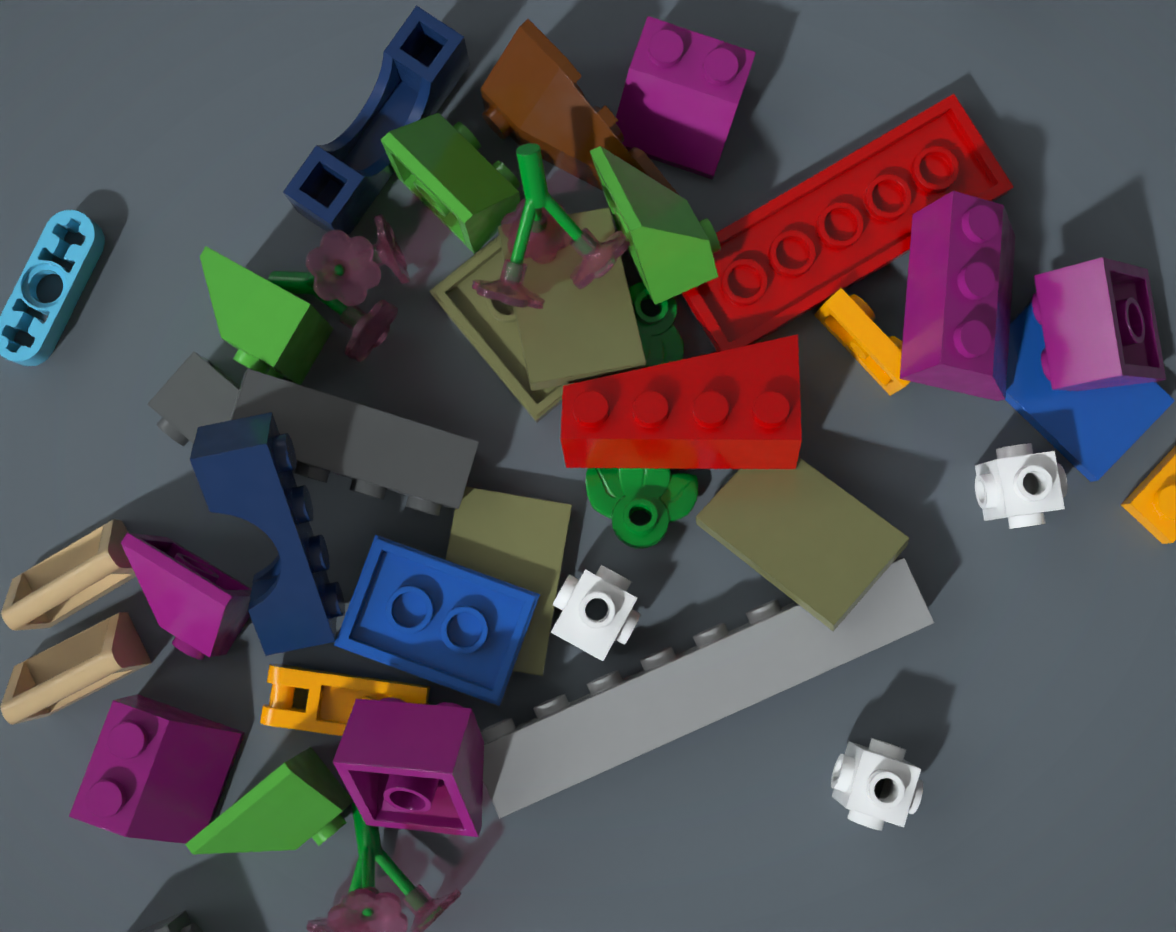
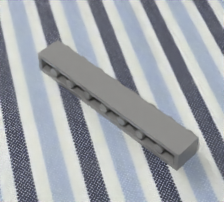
[480,558,934,819]

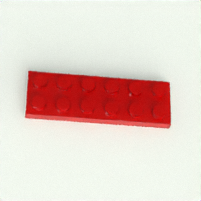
[681,93,1014,352]

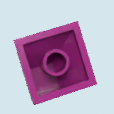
[121,532,252,660]

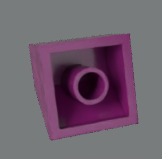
[616,16,756,180]
[1032,257,1166,391]
[69,694,245,844]
[333,697,484,837]

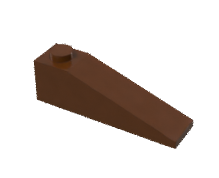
[481,19,680,196]

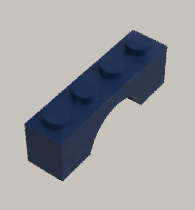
[283,5,470,243]
[190,412,345,656]

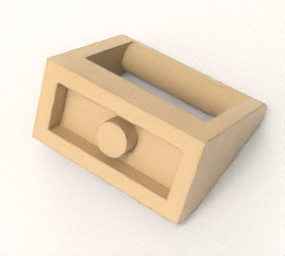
[1,519,136,631]
[0,612,152,725]

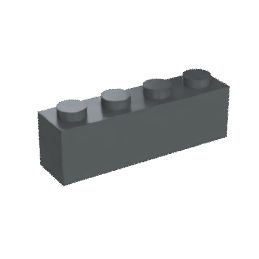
[229,369,479,516]

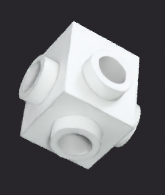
[975,443,1068,529]
[551,565,641,661]
[831,738,923,831]

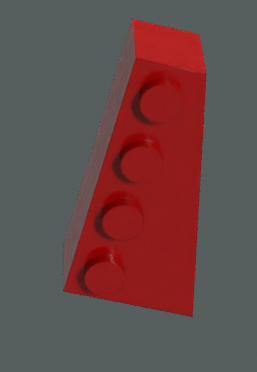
[560,334,802,469]

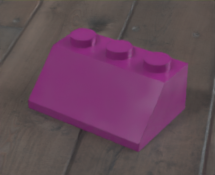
[900,191,1016,401]

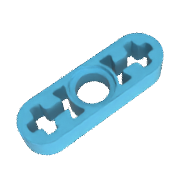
[0,210,105,366]

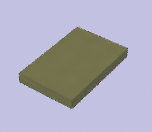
[498,207,646,391]
[429,222,573,423]
[696,457,909,631]
[446,487,572,676]

